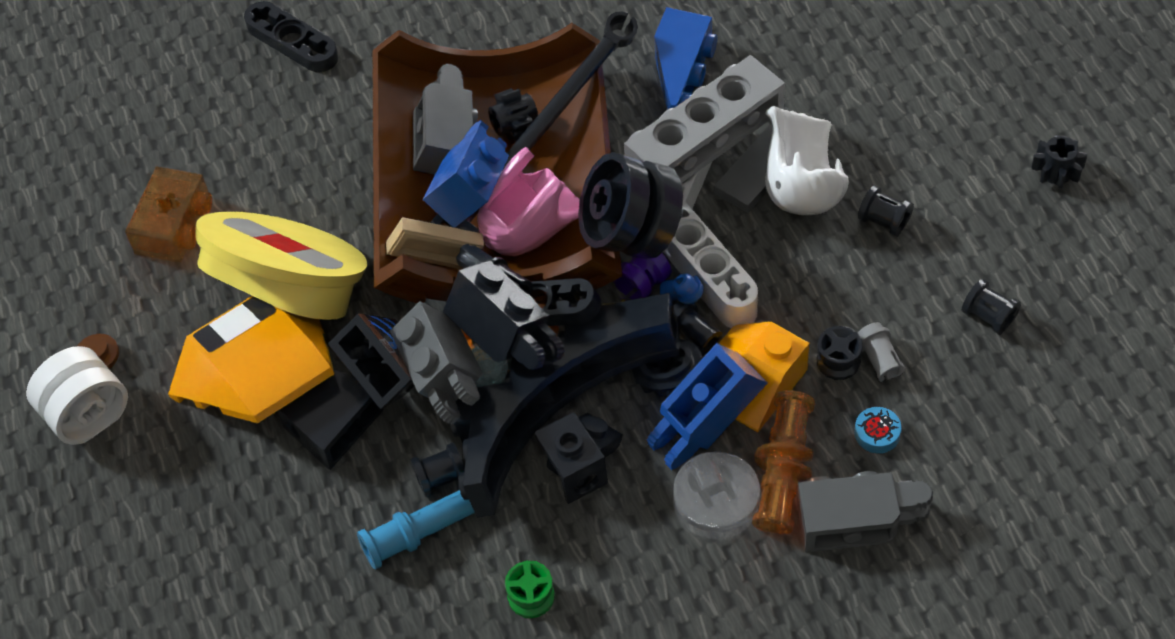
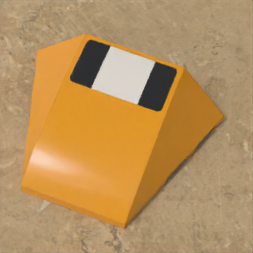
[168,296,334,423]

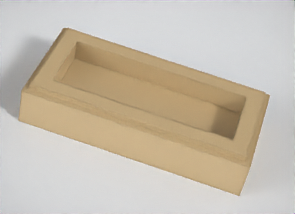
[386,217,484,269]

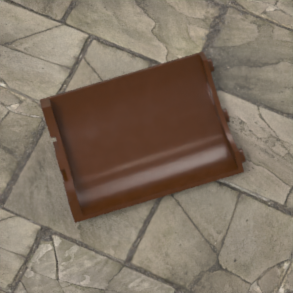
[372,23,622,305]

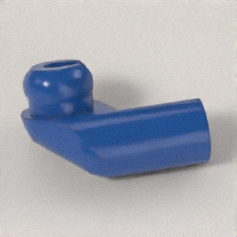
[660,274,704,305]

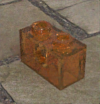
[125,166,212,263]

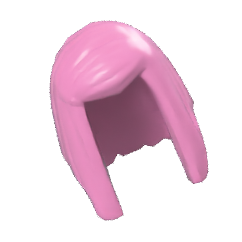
[477,147,580,256]

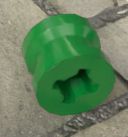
[505,560,555,618]

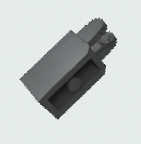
[413,64,478,175]
[390,301,483,425]
[797,471,933,552]

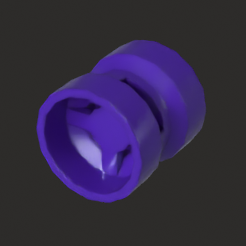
[613,253,672,300]

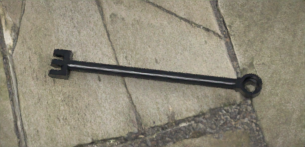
[430,11,638,233]

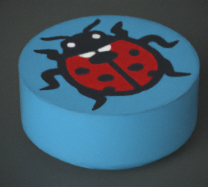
[855,407,901,453]

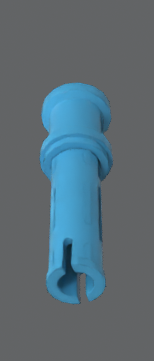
[357,490,475,570]

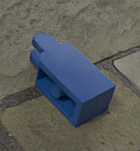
[423,120,509,228]
[646,343,768,470]

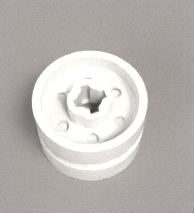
[26,346,128,445]

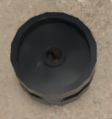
[578,152,683,260]

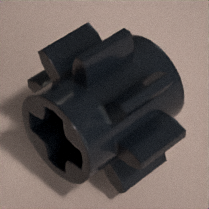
[488,88,538,141]
[1031,135,1087,188]

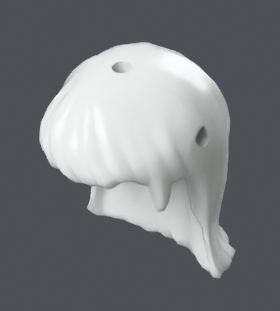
[765,106,849,215]

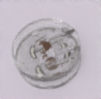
[673,451,760,543]

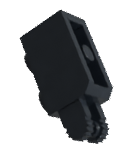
[443,260,565,371]

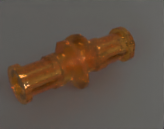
[751,390,815,534]

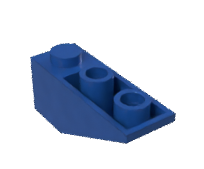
[654,7,718,110]

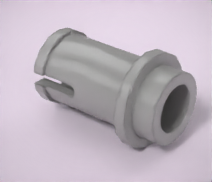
[858,322,905,382]

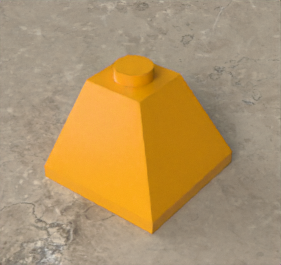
[719,322,809,433]

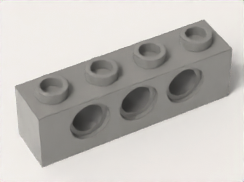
[624,55,785,183]

